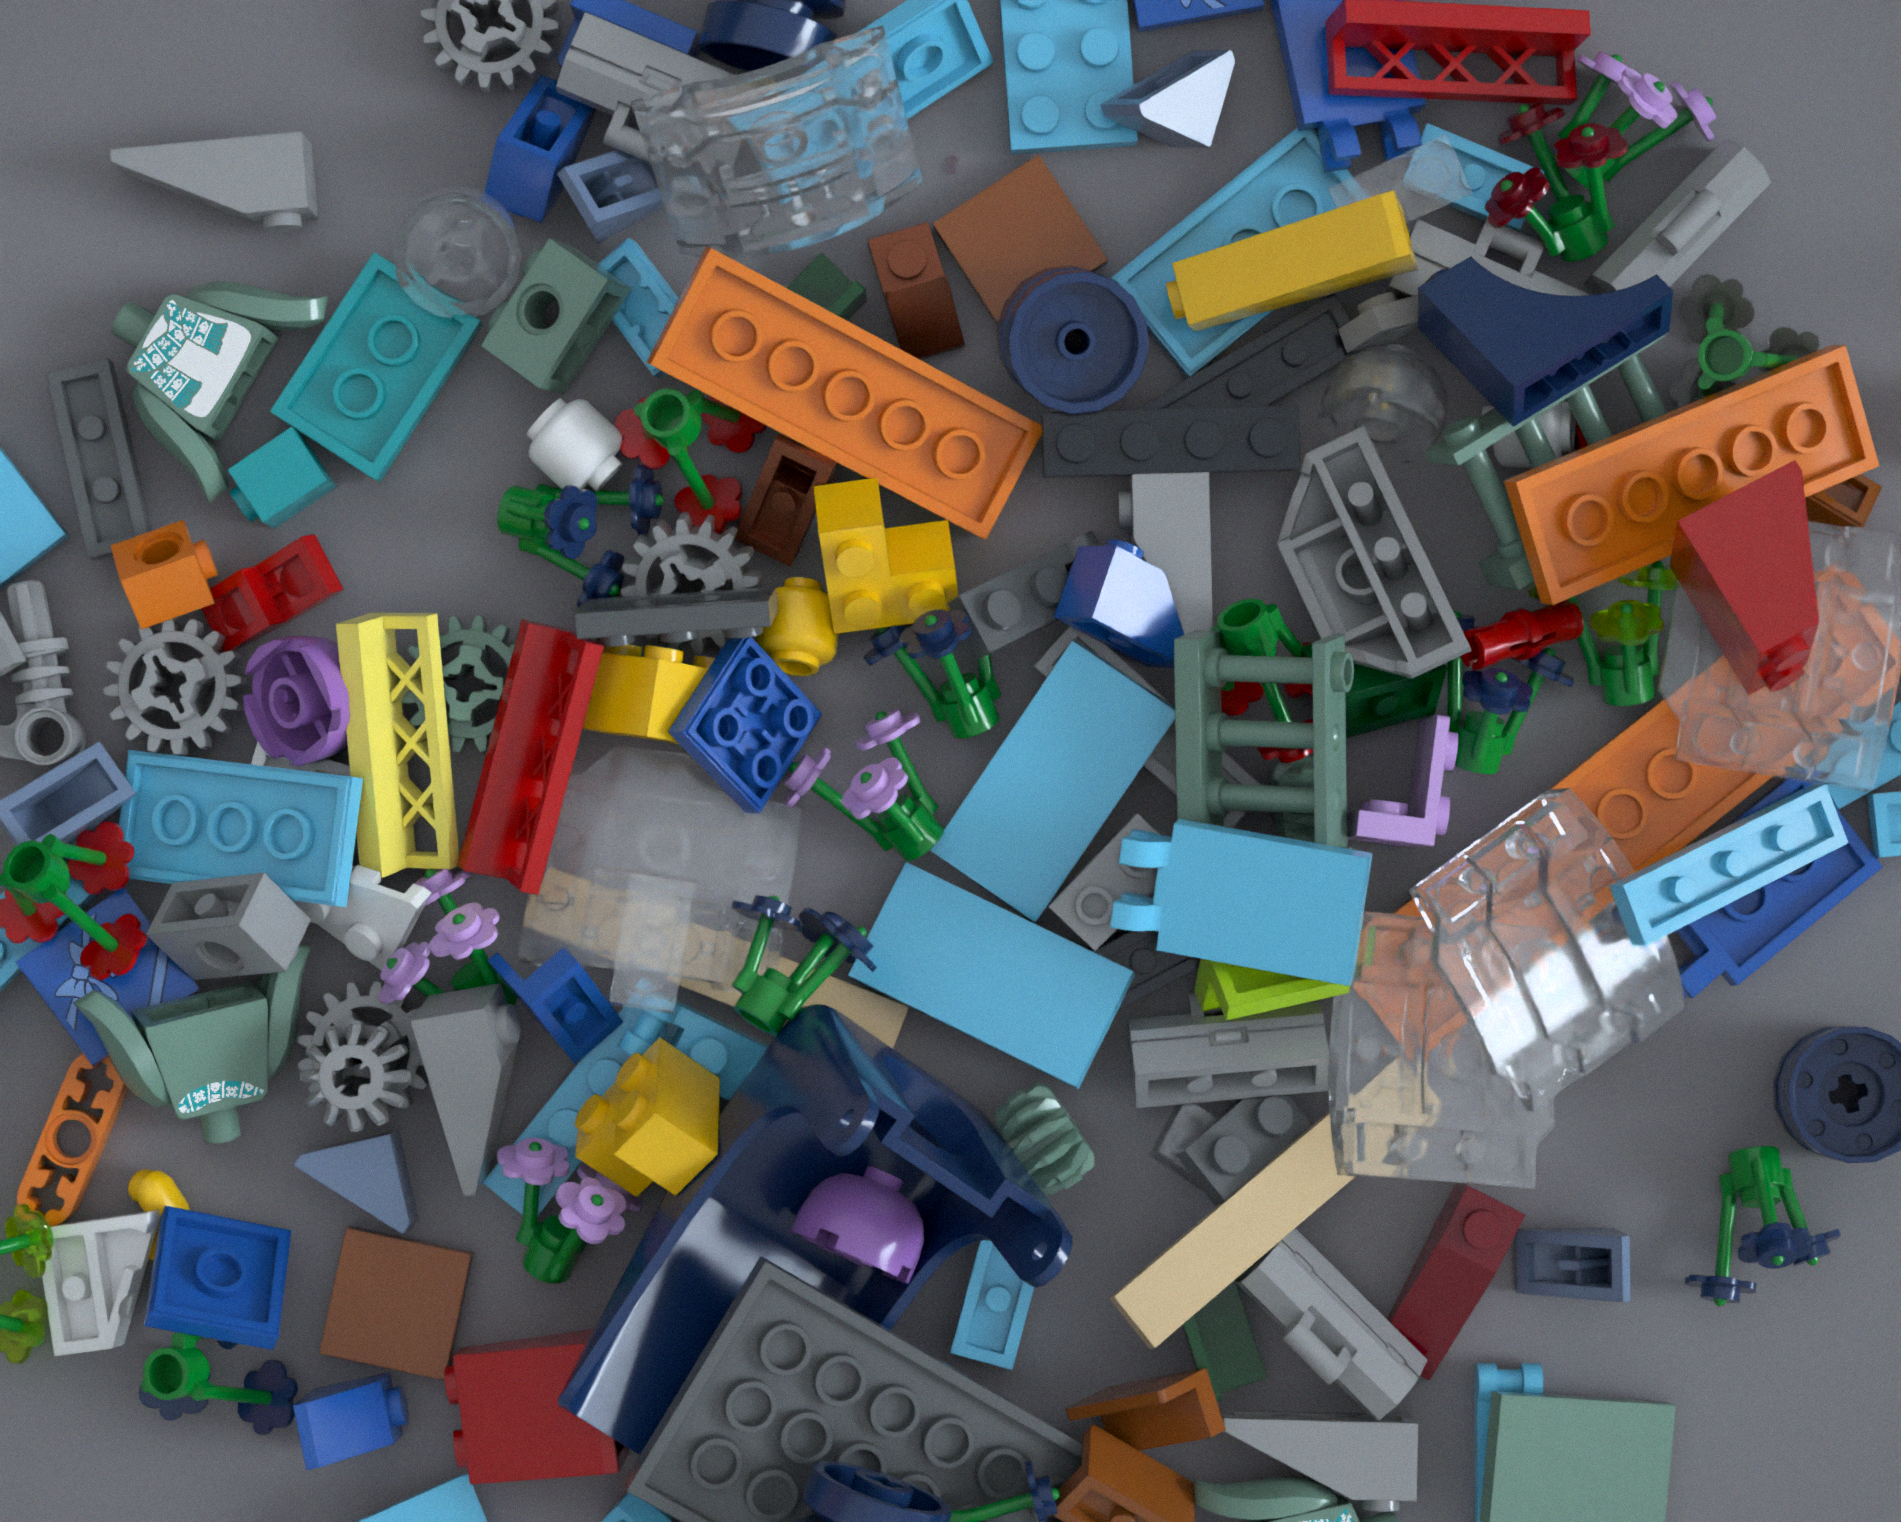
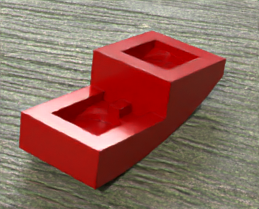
[201,534,344,652]

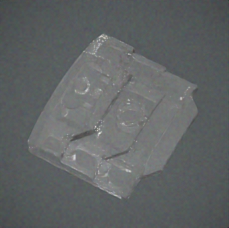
[631,25,923,258]
[1658,521,1901,792]
[518,746,803,993]
[1408,788,1685,1112]
[1329,911,1560,1189]

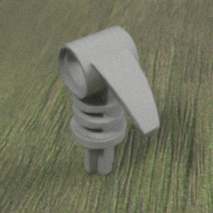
[0,580,87,767]

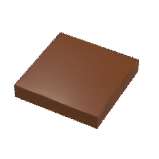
[932,154,1108,325]
[319,1226,474,1380]

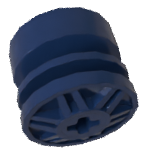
[698,0,846,80]
[1773,1026,1901,1163]

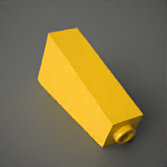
[1166,190,1418,332]

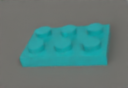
[269,252,484,483]

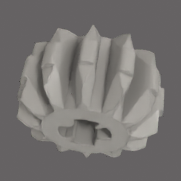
[300,1020,413,1132]

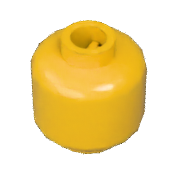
[755,577,839,676]

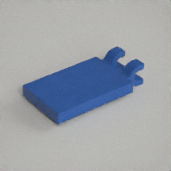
[1270,0,1426,173]
[1625,767,1883,999]

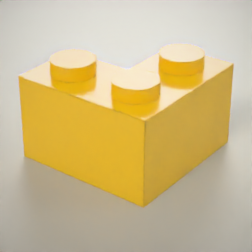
[814,478,959,634]
[582,644,715,745]
[575,1037,720,1197]

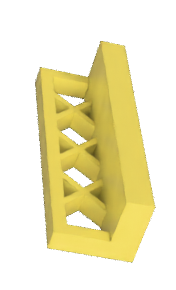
[336,613,460,878]

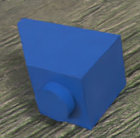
[483,75,596,223]
[1054,539,1184,668]
[293,1372,409,1470]

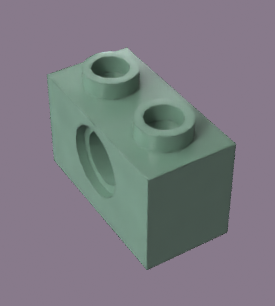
[481,238,632,395]

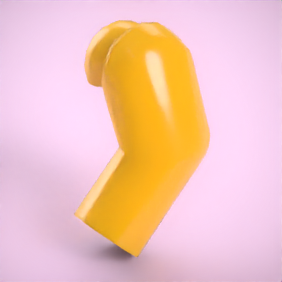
[128,1169,189,1260]

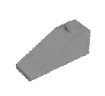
[110,131,319,232]
[1117,472,1213,635]
[410,983,521,1197]
[1219,1409,1418,1512]

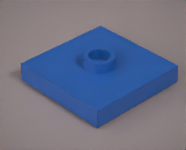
[144,1206,291,1350]

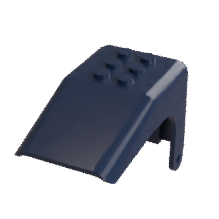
[558,1004,1073,1455]

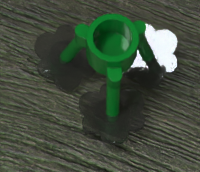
[1668,274,1819,410]

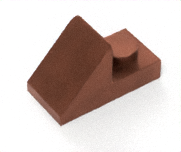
[867,222,965,360]
[734,433,837,567]

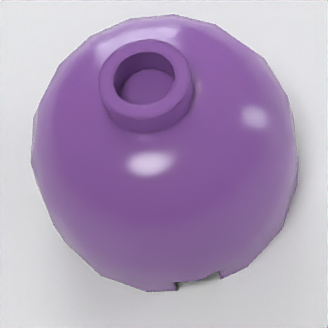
[243,635,350,767]
[789,1166,924,1284]

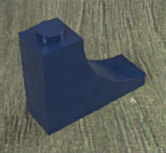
[1418,256,1673,427]

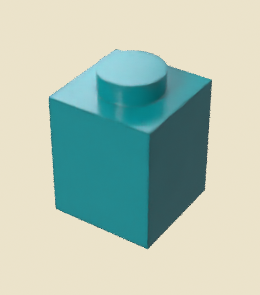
[228,427,338,529]

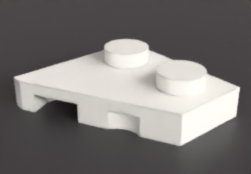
[292,865,432,971]
[35,1210,160,1356]

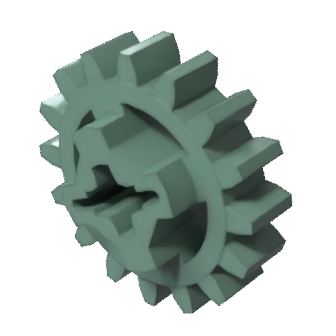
[402,615,515,754]

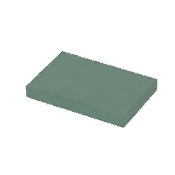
[1480,1391,1676,1522]

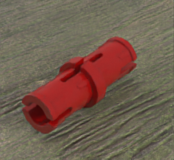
[1460,599,1584,671]

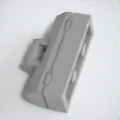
[556,12,763,168]
[1584,139,1771,294]
[1383,218,1590,300]
[1127,991,1330,1108]
[1235,1228,1428,1420]

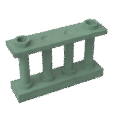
[1424,334,1667,590]
[1174,630,1354,850]

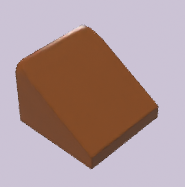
[1805,474,1882,552]

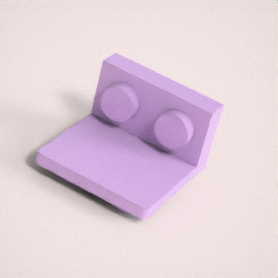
[1347,715,1458,848]

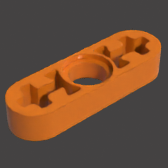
[17,1054,128,1228]

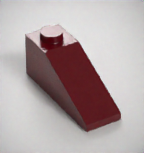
[1387,1180,1525,1381]

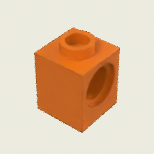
[110,520,218,630]

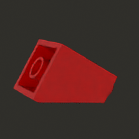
[1669,460,1819,695]
[444,1329,629,1485]

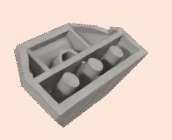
[1277,426,1472,678]

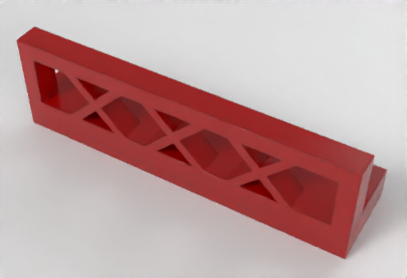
[1325,0,1591,105]
[457,619,604,895]

